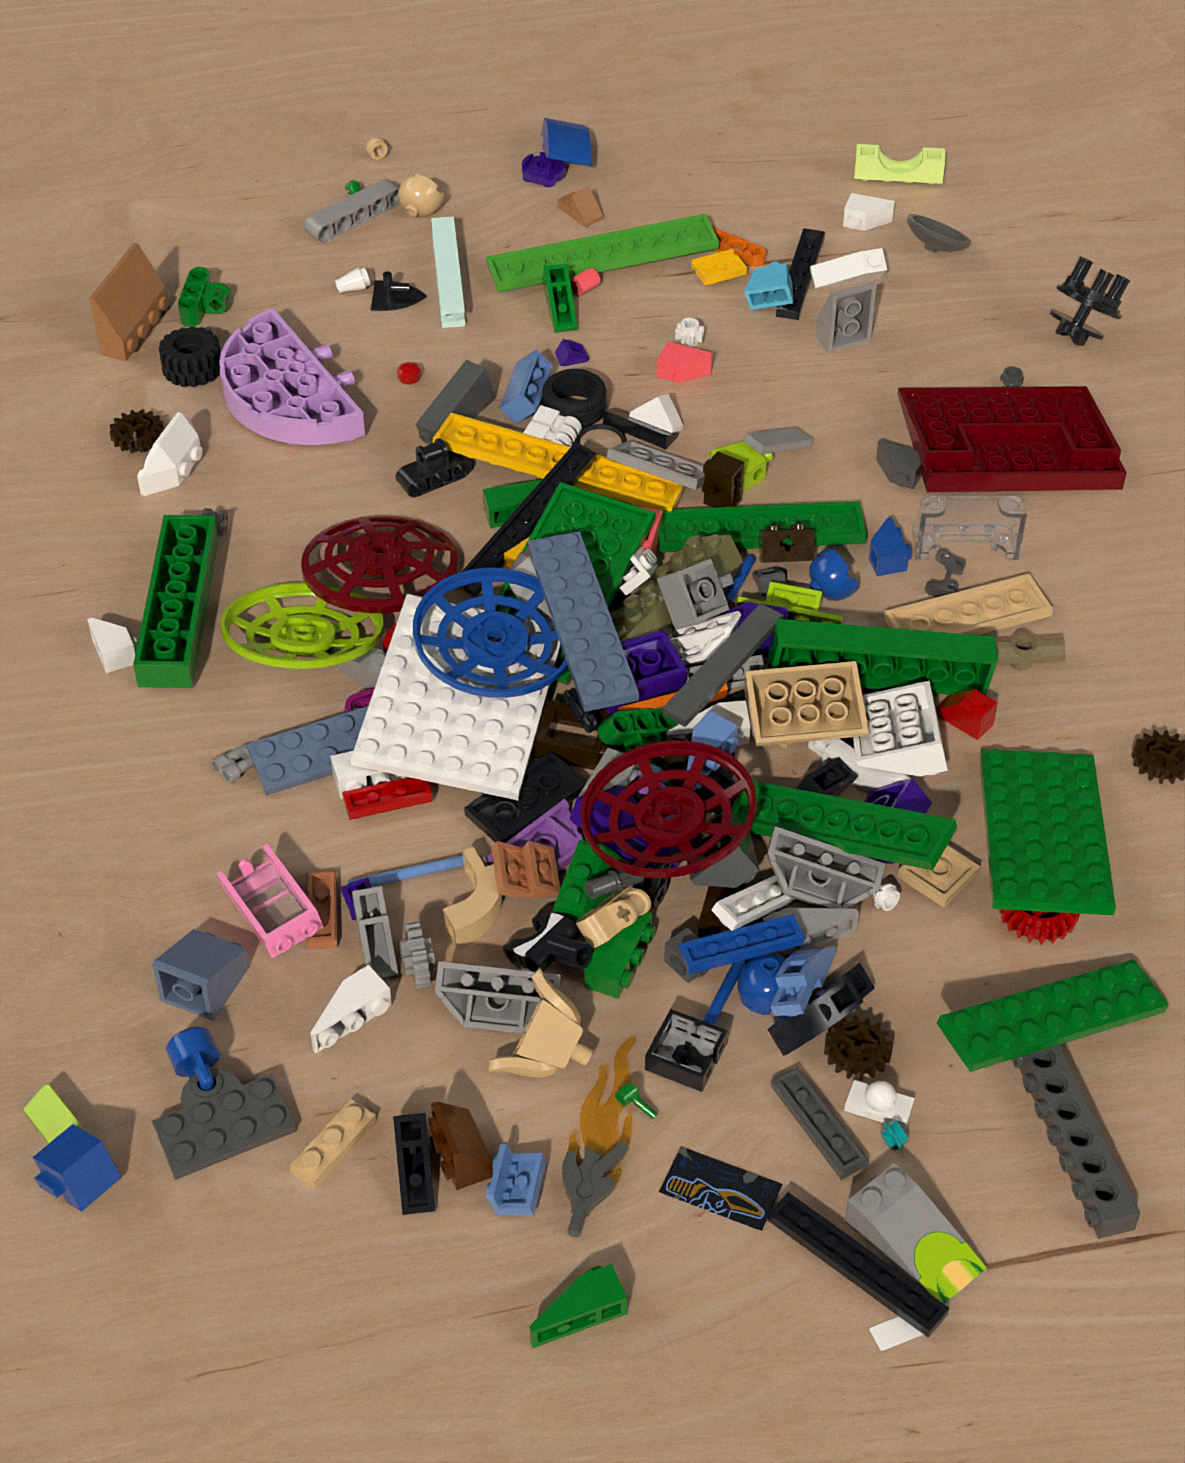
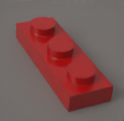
[342,777,433,820]

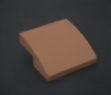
[492,841,561,898]

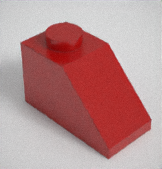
[936,689,998,740]

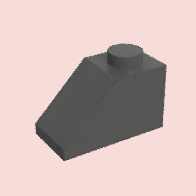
[876,440,922,489]

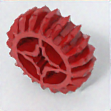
[999,909,1080,945]

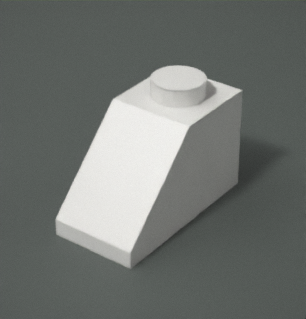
[843,193,895,231]
[87,618,138,673]

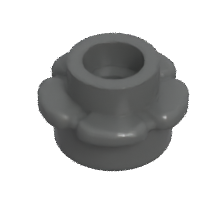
[1000,367,1024,387]

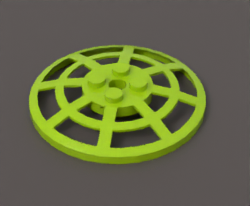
[221,582,383,669]

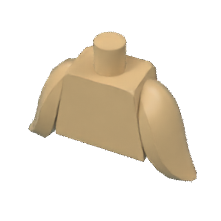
[488,968,593,1078]

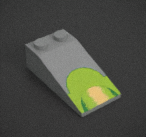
[845,1163,987,1305]

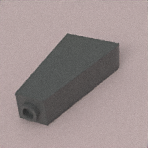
[416,360,496,445]

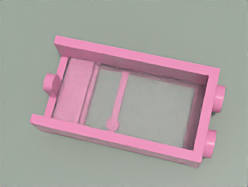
[216,844,324,958]

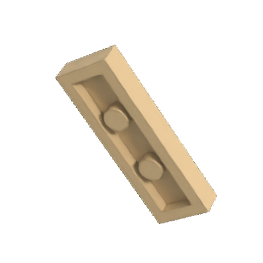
[289,1099,376,1189]

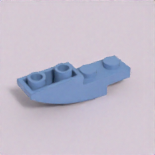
[771,946,837,1017]

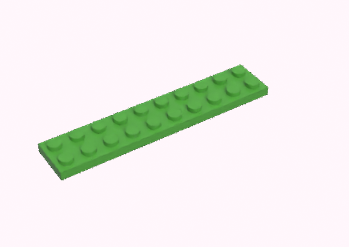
[486,214,719,292]

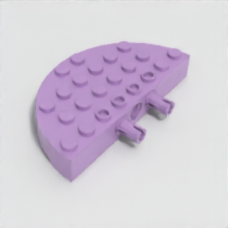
[219,308,365,445]

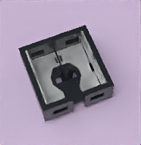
[645,1009,728,1092]

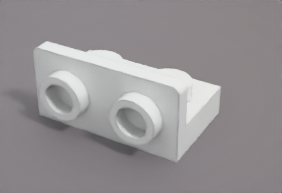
[620,546,658,596]

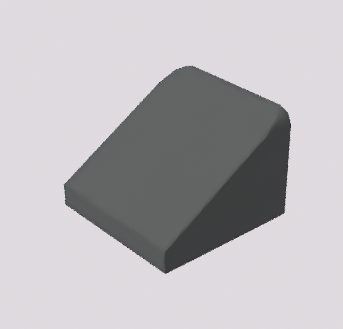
[752,567,786,596]

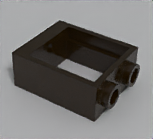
[533,700,613,770]

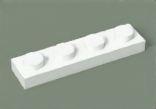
[712,875,798,931]

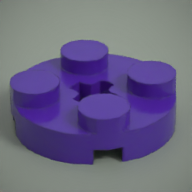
[522,152,566,188]

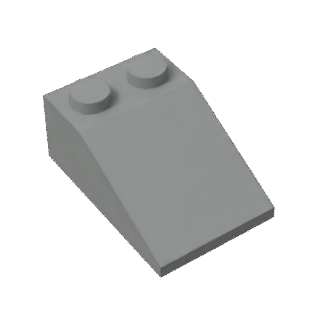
[816,281,877,353]

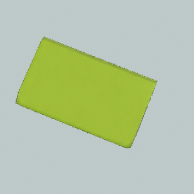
[23,1084,82,1144]

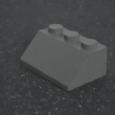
[687,812,760,888]

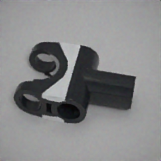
[503,912,593,972]

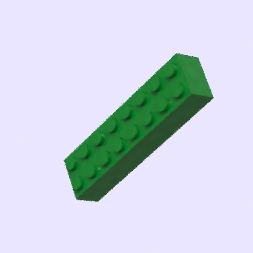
[133,515,219,688]
[768,619,998,695]

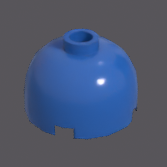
[808,548,859,601]
[737,953,786,1015]

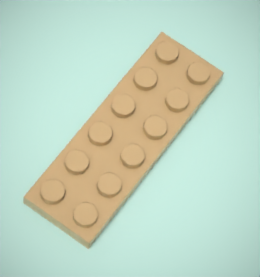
[884,574,1053,635]

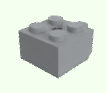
[657,558,734,630]

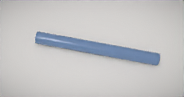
[348,855,464,887]

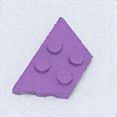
[485,799,583,873]

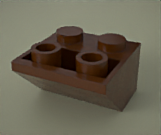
[428,1102,493,1190]

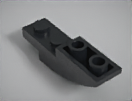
[767,962,875,1056]

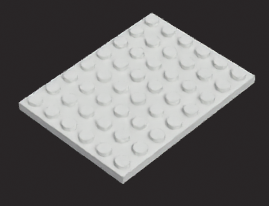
[351,594,561,800]

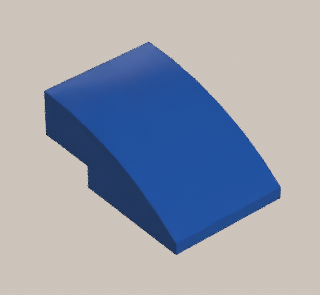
[541,118,591,166]

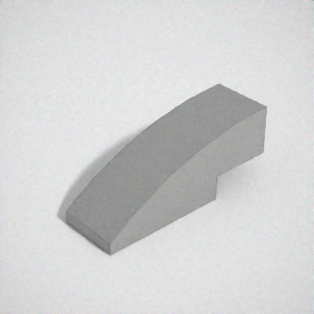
[351,886,398,978]

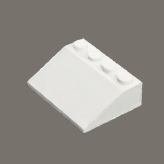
[853,681,948,777]

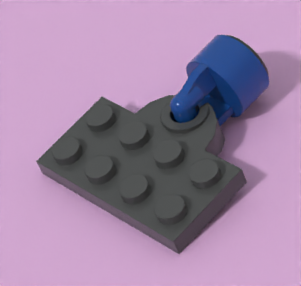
[152,1027,296,1180]

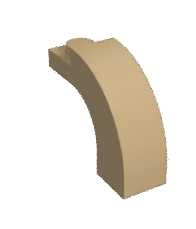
[443,847,502,948]

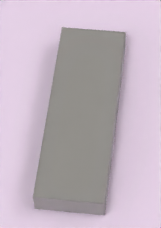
[744,427,813,454]

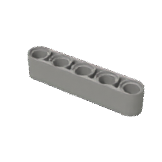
[304,179,401,243]

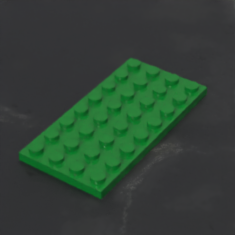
[495,482,656,685]
[979,749,1116,915]

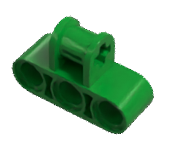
[178,267,231,327]
[597,708,678,764]

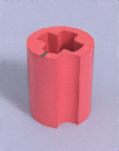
[570,268,600,296]

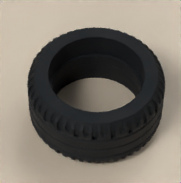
[542,369,606,428]

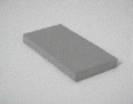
[606,440,705,490]

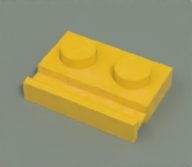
[691,249,747,286]

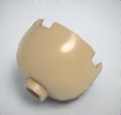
[398,174,444,217]

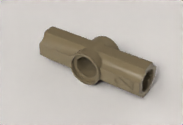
[996,634,1066,670]

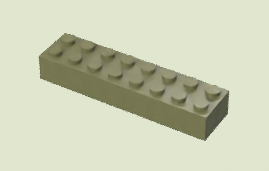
[610,534,743,643]

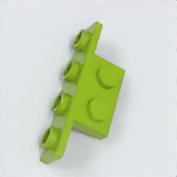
[737,582,843,624]

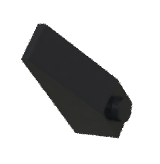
[393,1113,435,1215]

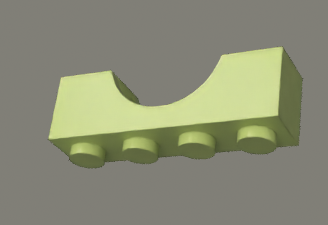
[854,144,945,184]

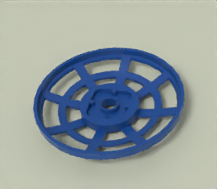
[413,568,568,698]

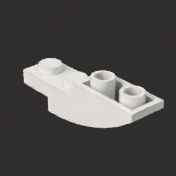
[808,739,910,792]

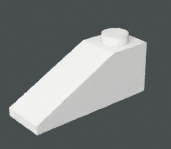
[810,248,887,290]

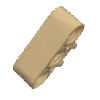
[576,885,651,949]

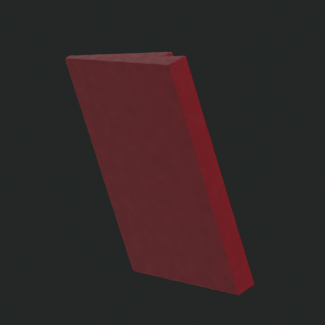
[897,386,1127,493]

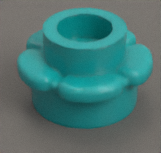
[880,1120,909,1150]

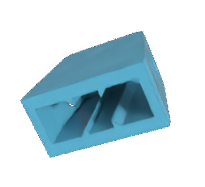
[744,261,793,310]

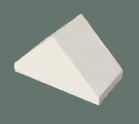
[629,394,683,433]

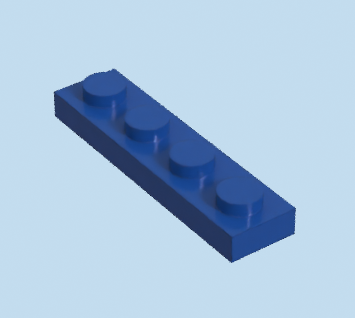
[679,914,805,975]

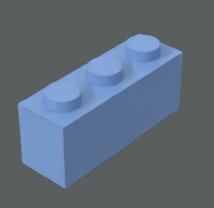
[499,349,553,424]

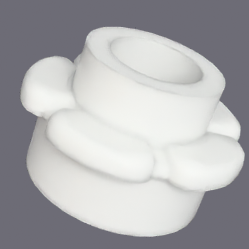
[873,883,900,911]

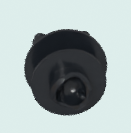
[1049,256,1130,346]

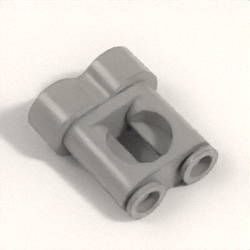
[210,744,254,783]

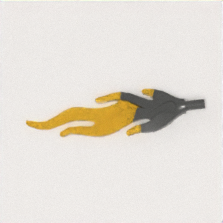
[562,1037,636,1237]

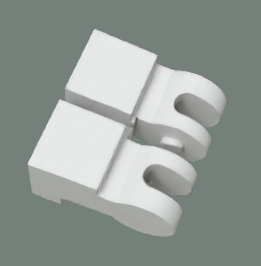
[523,405,582,447]

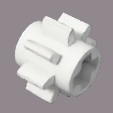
[675,318,704,347]

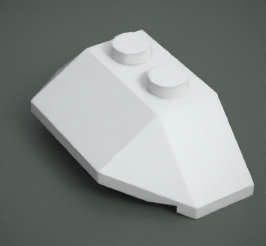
[137,412,202,496]
[668,611,741,667]

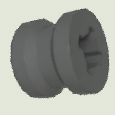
[202,508,228,536]

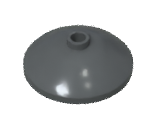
[906,214,971,252]

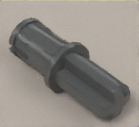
[585,870,644,900]

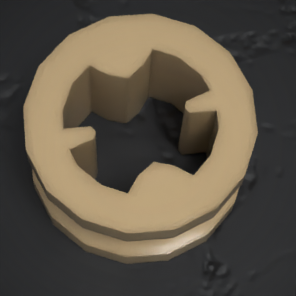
[366,137,388,160]

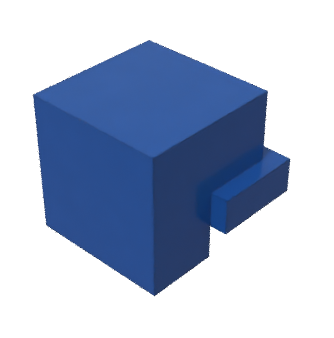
[33,1124,121,1212]

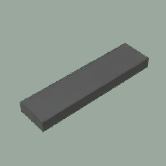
[771,1067,869,1180]

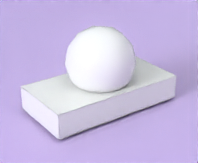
[844,1080,915,1130]

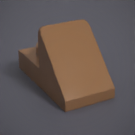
[557,187,603,227]

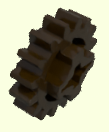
[109,409,164,453]
[1132,730,1185,784]
[824,1016,893,1080]

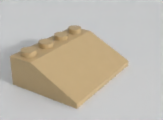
[744,661,869,746]

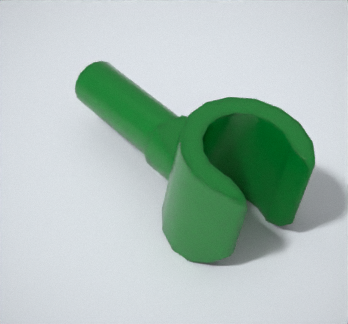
[615,1084,658,1119]

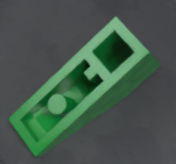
[542,264,578,333]
[529,1264,627,1348]

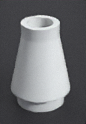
[335,267,371,294]

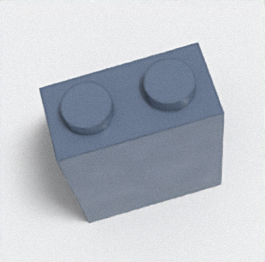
[152,929,250,1021]

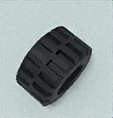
[159,326,221,387]

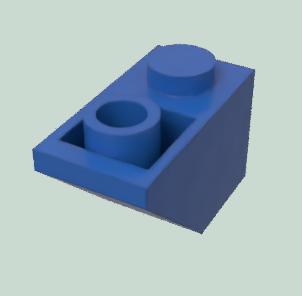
[869,518,911,576]

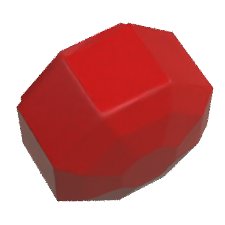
[397,362,421,385]

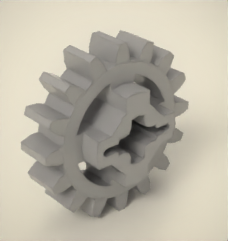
[399,921,435,989]

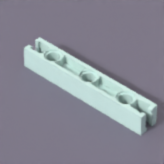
[431,217,465,328]

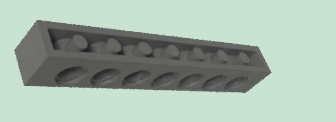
[1012,1045,1140,1239]

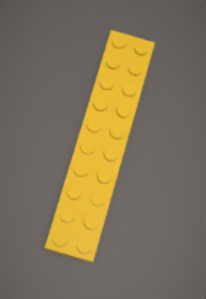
[433,413,685,511]

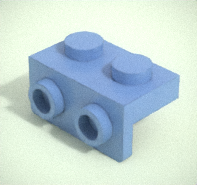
[486,1143,547,1216]

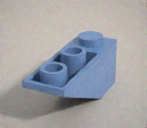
[687,711,739,791]

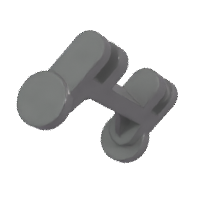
[925,550,966,596]

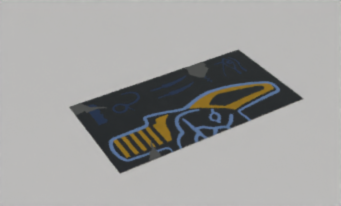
[659,1147,783,1231]

